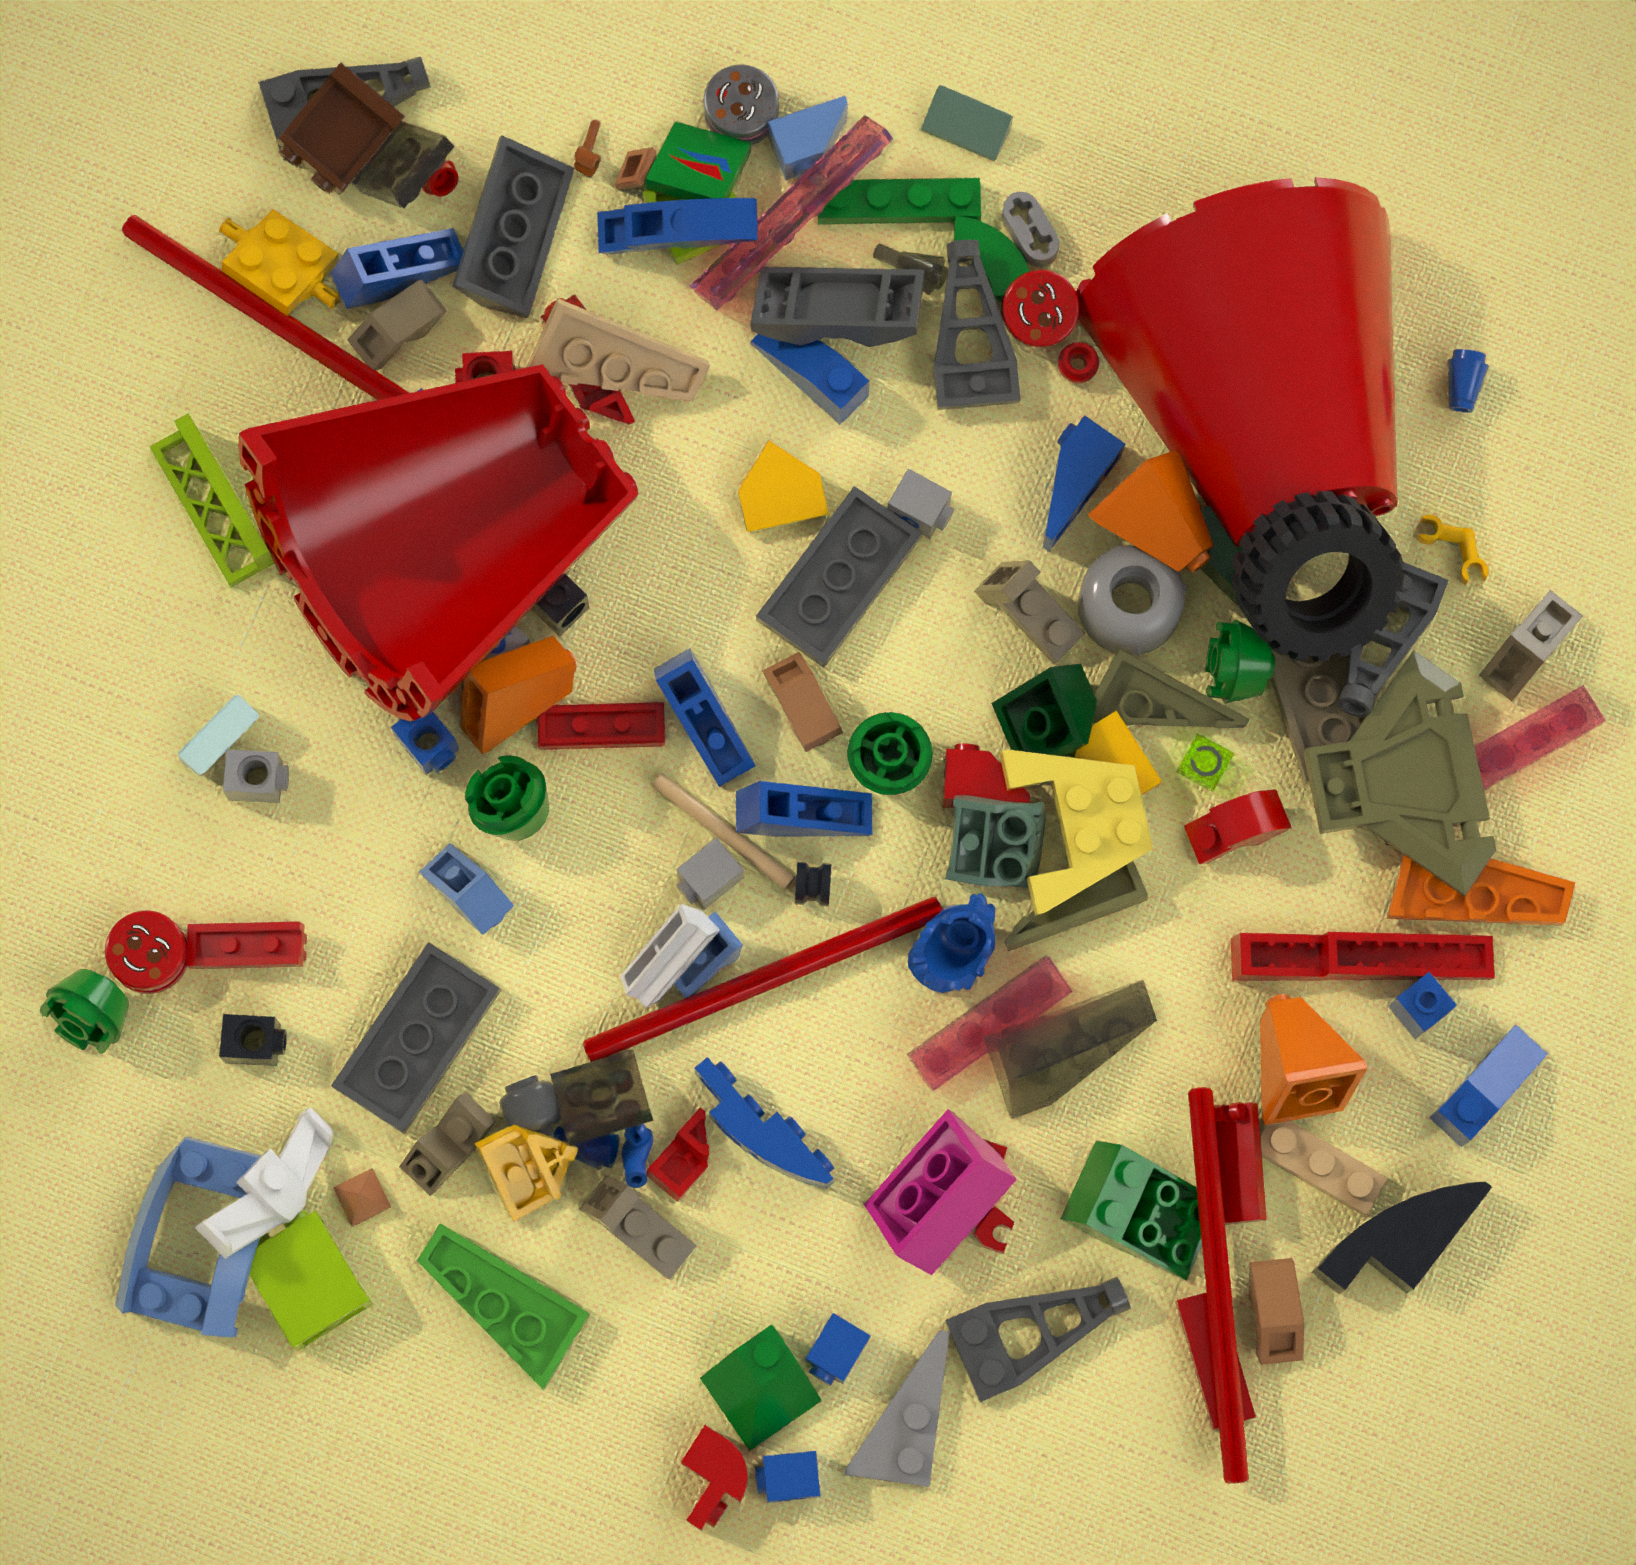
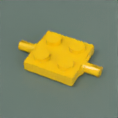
[219,209,341,316]

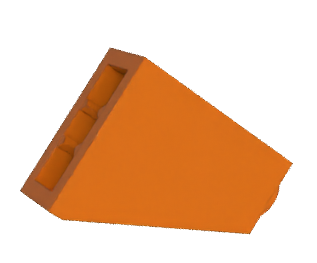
[460,636,577,754]

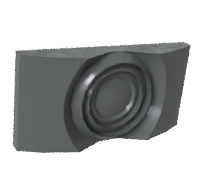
[750,267,925,347]

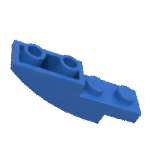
[597,198,758,255]
[694,1057,834,1189]

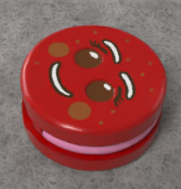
[1001,270,1080,347]
[105,910,187,994]

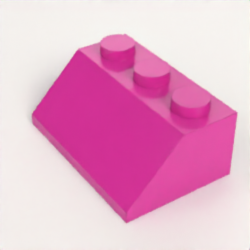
[864,1109,1017,1275]

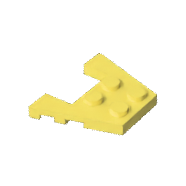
[999,750,1153,916]

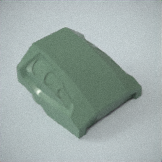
[945,795,1046,888]

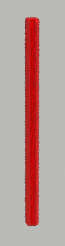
[122,215,410,400]
[583,897,943,1062]
[1188,1087,1249,1484]

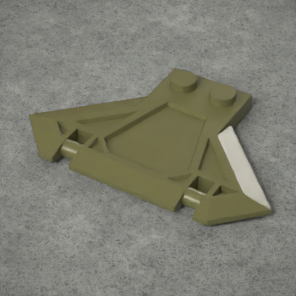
[1303,650,1496,896]

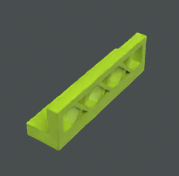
[149,413,274,588]

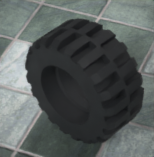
[1231,491,1405,662]

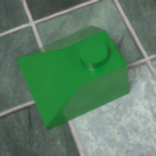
[700,1324,822,1452]

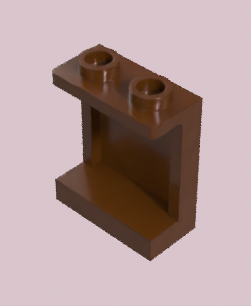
[276,62,405,195]

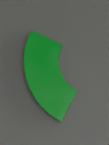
[953,216,1030,301]

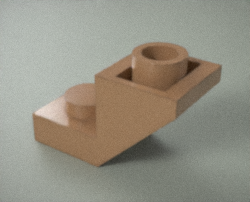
[762,652,843,752]
[1249,1258,1304,1365]

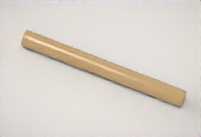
[652,773,796,890]

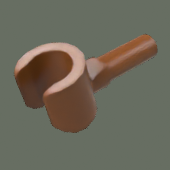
[574,120,601,177]

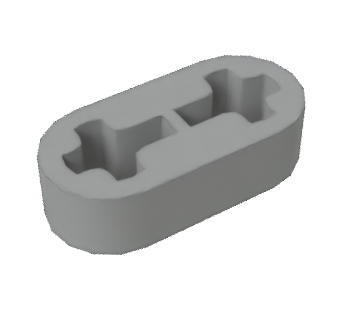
[1002,192,1059,267]

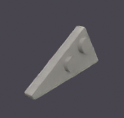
[845,1330,950,1487]

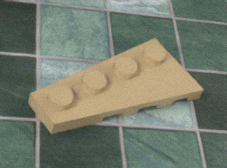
[526,298,710,402]

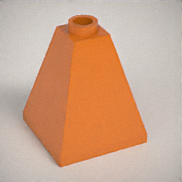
[1088,450,1214,574]
[1260,994,1368,1125]

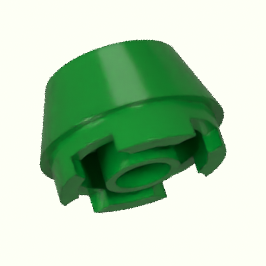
[1205,620,1275,704]
[847,712,933,795]
[465,755,550,841]
[40,969,129,1054]

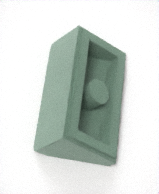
[921,85,1013,162]

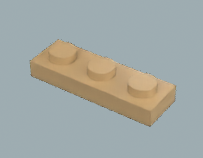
[1260,1121,1388,1217]

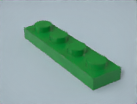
[817,178,981,225]

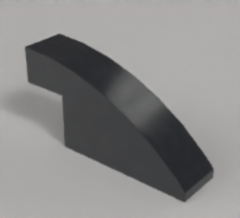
[1311,1181,1492,1294]

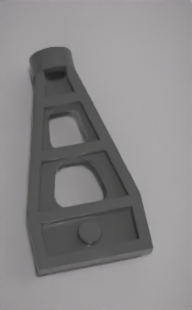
[258,56,431,161]
[933,240,1021,410]
[1337,562,1449,717]
[945,1277,1131,1403]

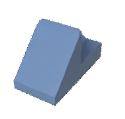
[674,912,743,998]

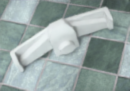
[194,1108,333,1259]

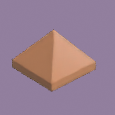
[615,147,657,190]
[333,1168,391,1227]

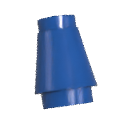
[1447,349,1489,413]

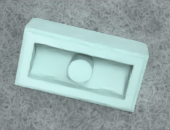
[178,695,259,775]

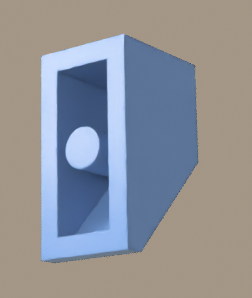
[768,96,848,180]
[419,843,514,935]

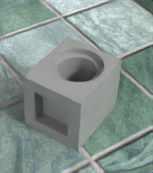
[223,750,289,803]

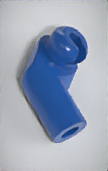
[621,1121,654,1188]

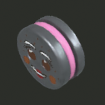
[703,64,779,145]

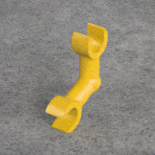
[1417,515,1489,586]

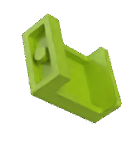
[249,1210,373,1351]

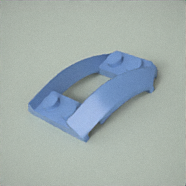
[115,1137,261,1338]

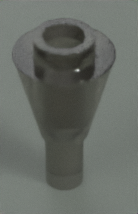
[873,243,948,295]

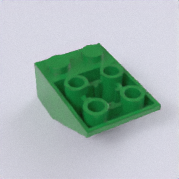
[1060,1140,1202,1280]

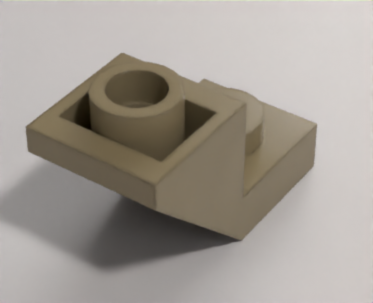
[347,280,447,370]
[399,1092,496,1196]

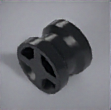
[795,862,832,907]

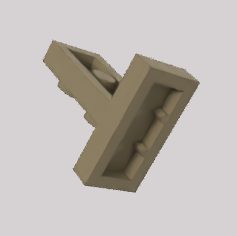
[974,560,1085,663]
[1479,590,1583,702]
[579,1175,697,1280]

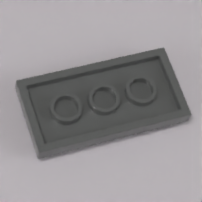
[756,486,922,668]
[331,942,501,1135]

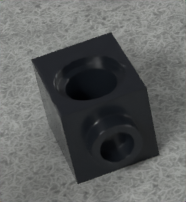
[531,574,589,637]
[219,1014,287,1066]

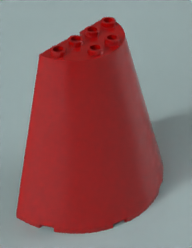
[1076,177,1398,547]
[238,364,639,721]

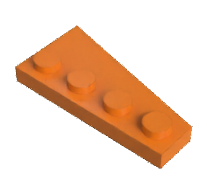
[1386,854,1575,926]

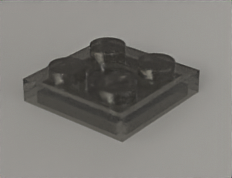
[351,121,455,209]
[550,1049,653,1146]

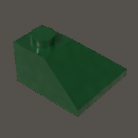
[991,664,1097,757]

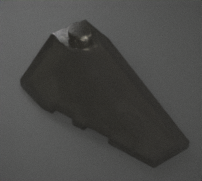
[983,980,1157,1119]

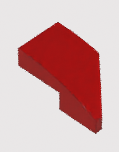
[568,383,635,425]
[646,1107,710,1202]

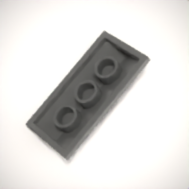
[452,135,575,318]

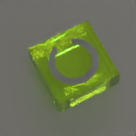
[1176,733,1235,792]

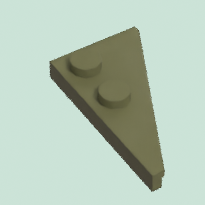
[1093,649,1250,728]
[1004,861,1148,952]

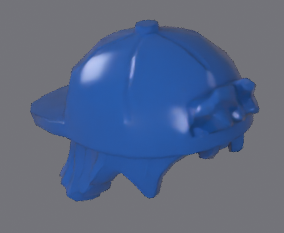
[908,893,996,993]

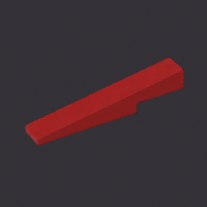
[1231,932,1495,981]

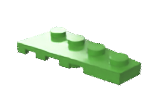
[417,1223,590,1390]

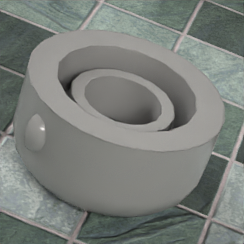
[1078,545,1186,657]

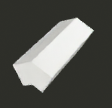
[620,904,720,1008]

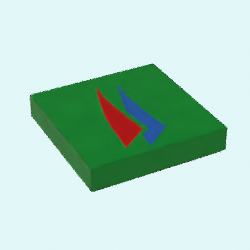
[645,121,751,200]

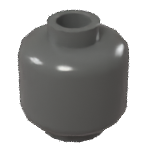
[499,1075,563,1136]

